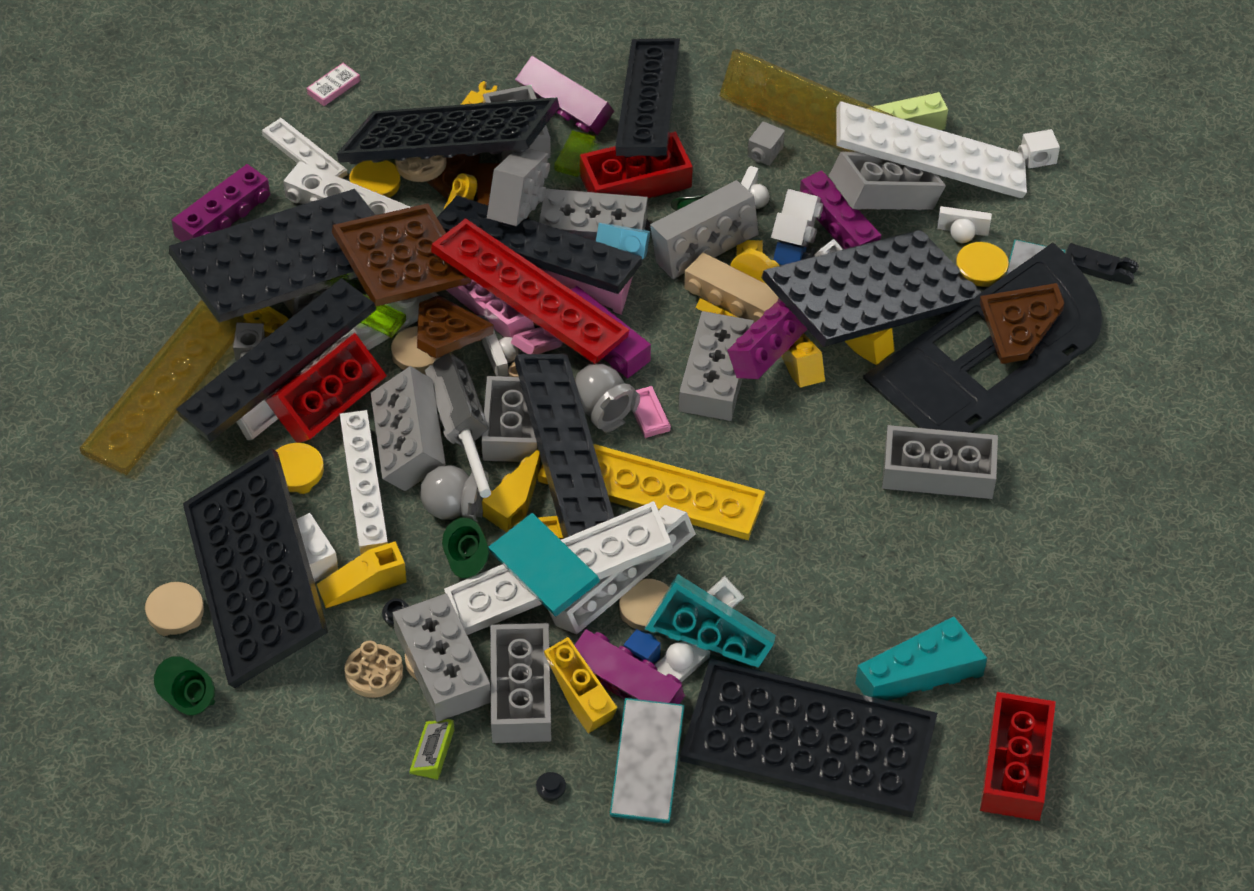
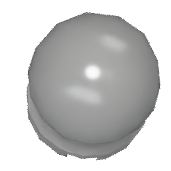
[575,364,640,433]
[420,465,489,523]

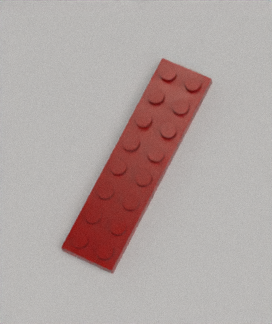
[431,219,630,364]

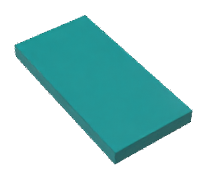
[488,513,600,617]

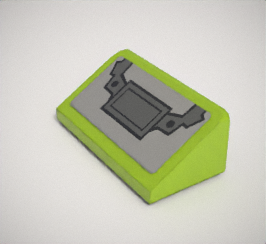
[409,719,454,780]

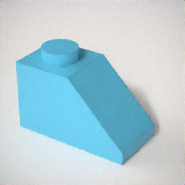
[596,222,650,259]

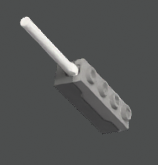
[425,352,491,498]

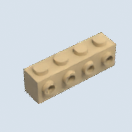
[684,253,779,323]

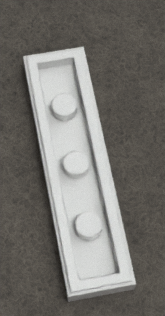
[262,118,348,178]

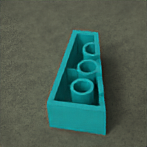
[645,574,776,668]
[855,616,987,701]

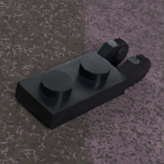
[1066,243,1139,285]

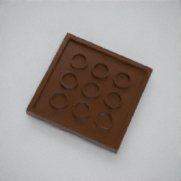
[332,203,472,307]

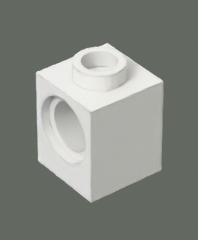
[1018,129,1060,168]

